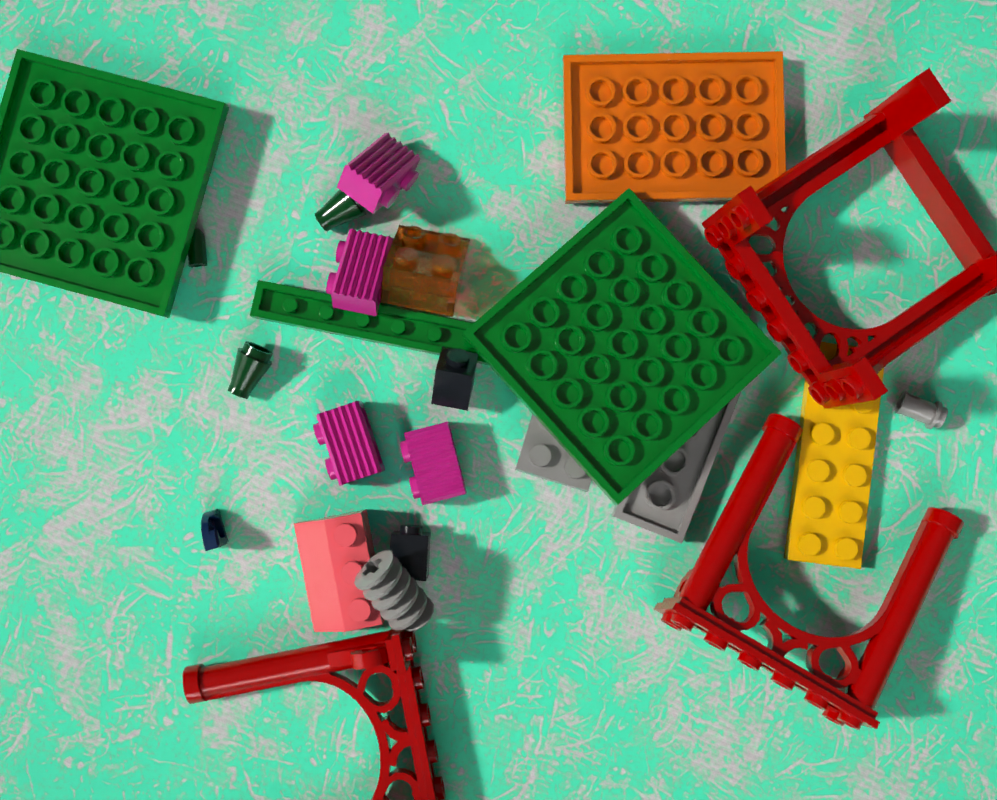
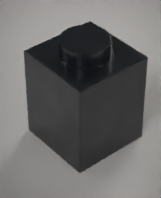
[431,347,478,411]
[390,525,431,581]

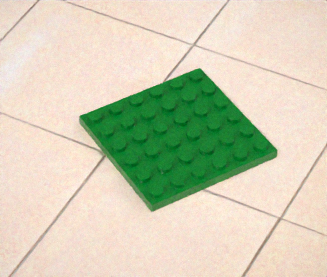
[0,49,229,318]
[462,188,782,505]

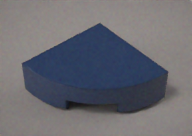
[201,509,228,551]

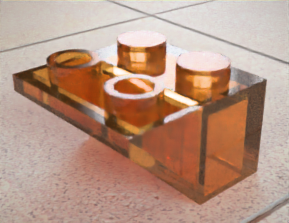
[381,225,470,317]

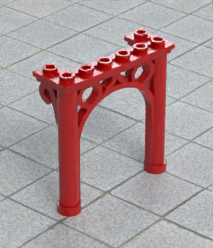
[654,413,964,730]
[183,629,446,800]

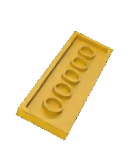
[784,342,884,569]

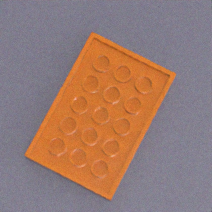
[563,51,786,204]

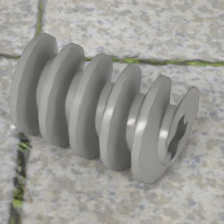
[354,550,434,631]

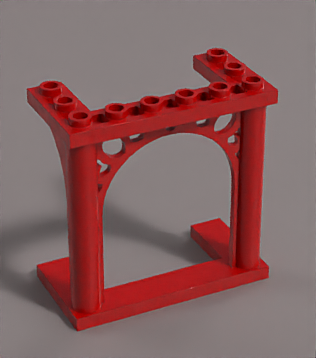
[701,68,997,408]

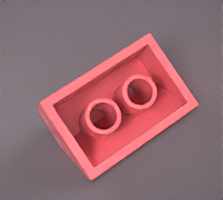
[294,509,385,632]

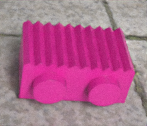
[337,133,420,214]
[326,228,393,316]
[313,401,385,486]
[400,422,467,505]

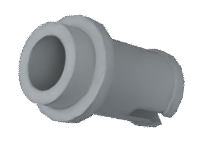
[895,391,948,429]

